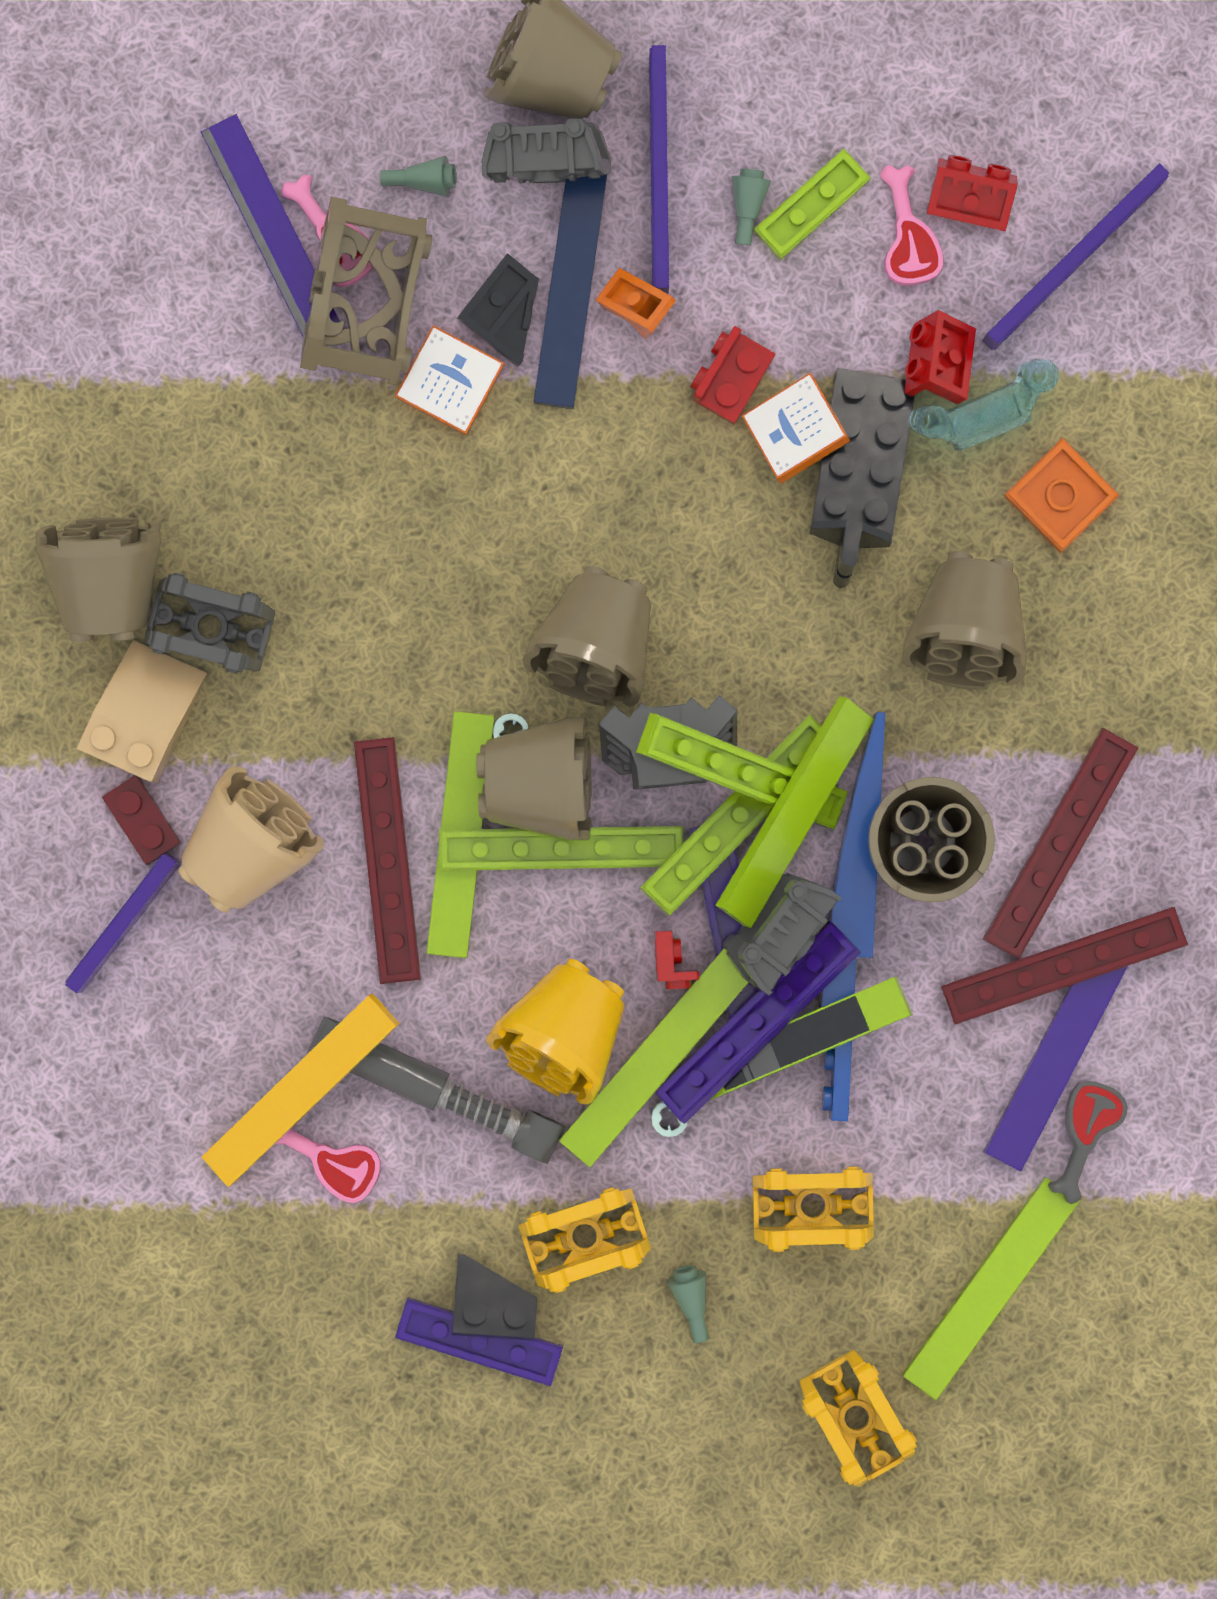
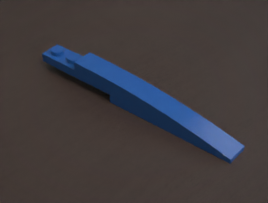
[819,712,885,1122]

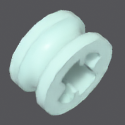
[493,714,529,738]
[651,1101,688,1137]

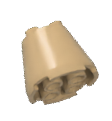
[178,766,324,913]

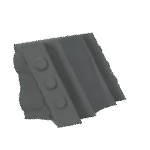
[599,695,737,790]

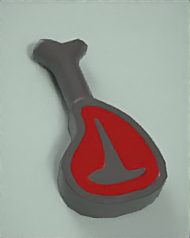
[1048,1081,1128,1204]

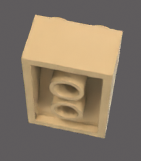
[76,640,208,784]

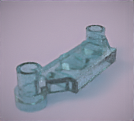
[909,359,1059,451]

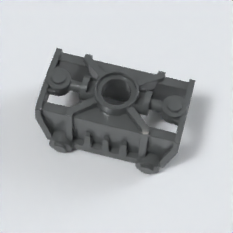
[481,119,611,184]
[143,573,275,674]
[723,873,841,995]

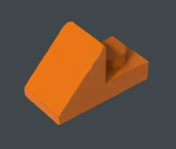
[595,268,676,338]

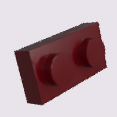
[102,775,182,865]

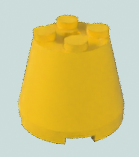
[486,958,625,1104]

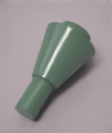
[380,156,457,197]
[731,168,771,246]
[666,1265,709,1343]

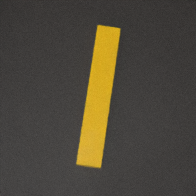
[201,993,400,1187]

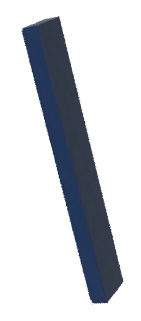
[534,174,608,410]

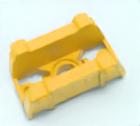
[752,1166,874,1252]
[518,1187,651,1293]
[800,1350,917,1487]

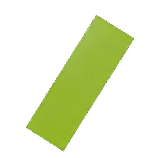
[754,149,871,261]

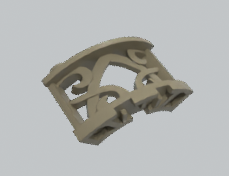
[300,196,432,386]

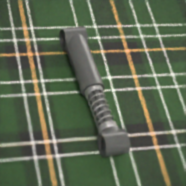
[307,1016,565,1164]

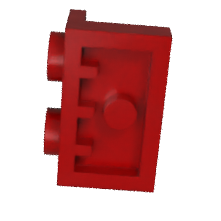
[927,155,1018,232]
[904,310,976,404]
[690,326,776,425]
[654,930,699,989]

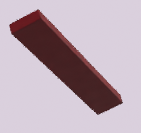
[982,728,1138,960]
[354,737,421,984]
[941,906,1188,1025]

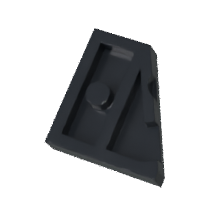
[456,253,539,367]
[452,1254,537,1341]

